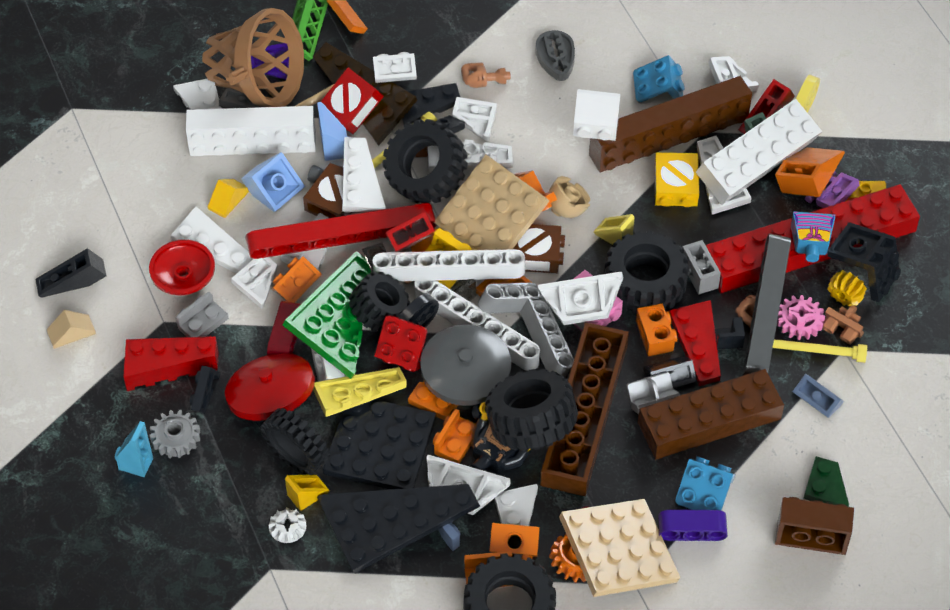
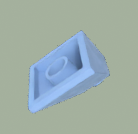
[317,102,347,161]
[241,152,305,212]

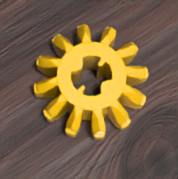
[827,270,867,307]

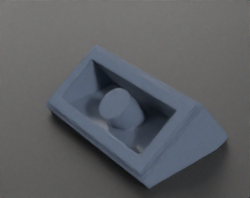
[792,373,844,418]

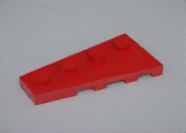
[669,300,721,386]

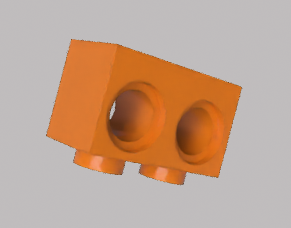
[636,303,677,357]

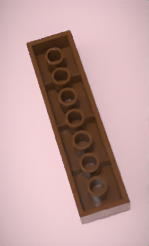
[589,75,752,173]
[541,322,629,497]

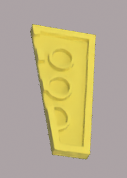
[313,367,407,417]

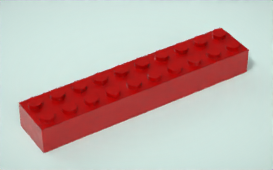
[706,184,920,294]

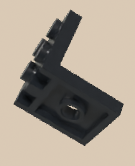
[827,222,901,302]

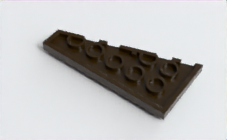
[313,42,418,146]

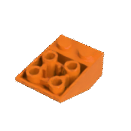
[775,147,845,197]

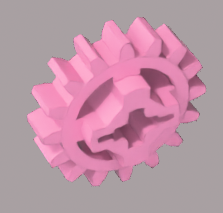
[777,295,825,340]

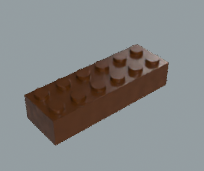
[638,369,784,460]

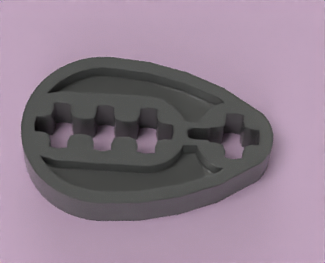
[536,30,575,81]

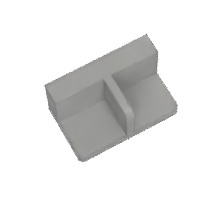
[626,372,680,414]

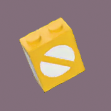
[654,152,699,207]

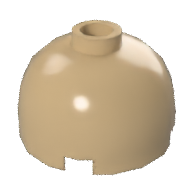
[548,176,590,219]

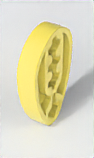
[796,74,820,113]

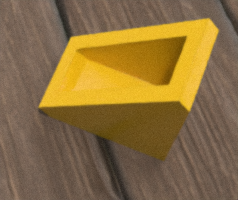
[208,179,249,218]
[285,475,330,511]

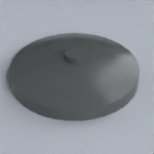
[421,325,511,406]

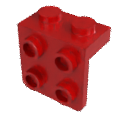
[374,315,427,371]

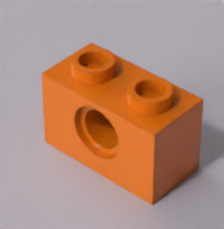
[490,523,540,560]

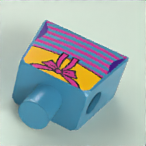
[791,211,835,262]

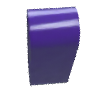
[658,510,728,541]

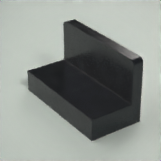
[643,356,697,388]

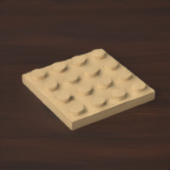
[434,154,549,250]
[559,499,680,597]

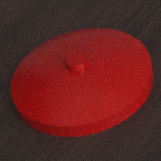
[225,353,315,421]

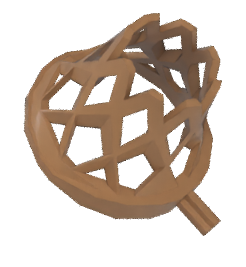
[202,8,304,107]

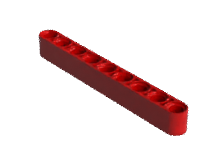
[245,203,437,259]

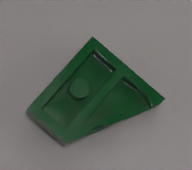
[803,456,849,506]

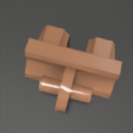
[823,305,864,345]

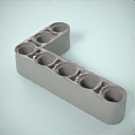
[478,283,574,378]

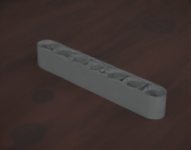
[743,233,791,375]

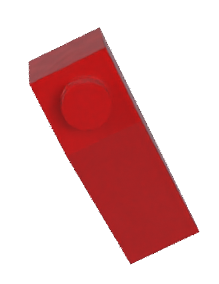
[738,79,795,134]

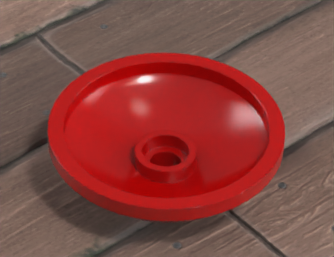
[149,240,215,295]

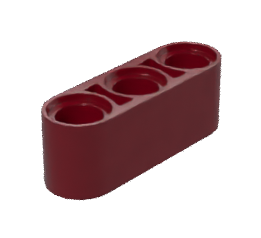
[267,301,301,355]

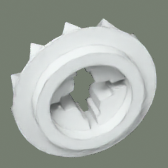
[269,507,307,543]

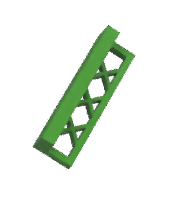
[292,0,328,61]

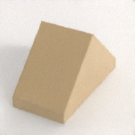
[47,310,96,349]

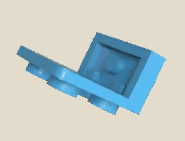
[633,55,685,103]
[675,456,736,511]

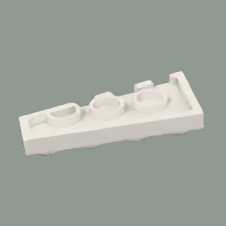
[171,206,253,274]

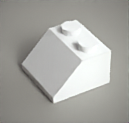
[573,89,620,141]

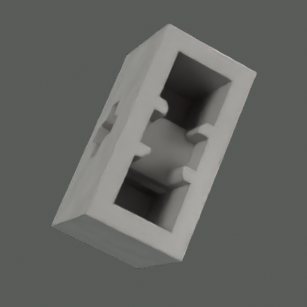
[682,240,721,295]

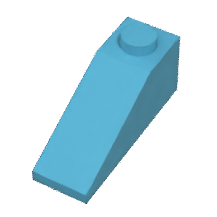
[115,421,153,477]

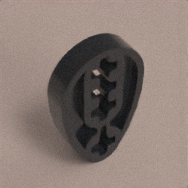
[398,293,439,328]

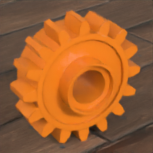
[549,534,586,582]

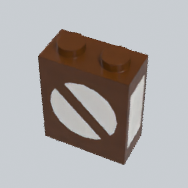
[303,163,352,218]
[513,224,565,274]

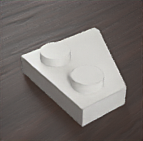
[709,56,759,91]
[231,257,277,309]
[494,484,538,526]

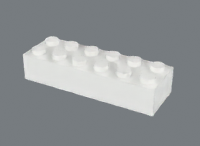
[696,99,822,205]
[186,106,316,156]

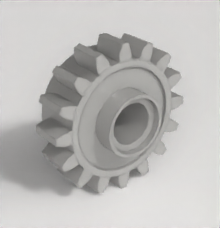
[150,410,201,458]

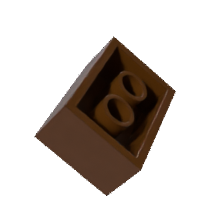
[775,497,854,555]

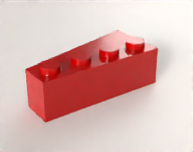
[124,336,219,391]

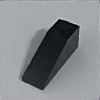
[35,248,107,298]

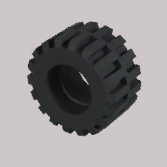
[349,272,410,333]

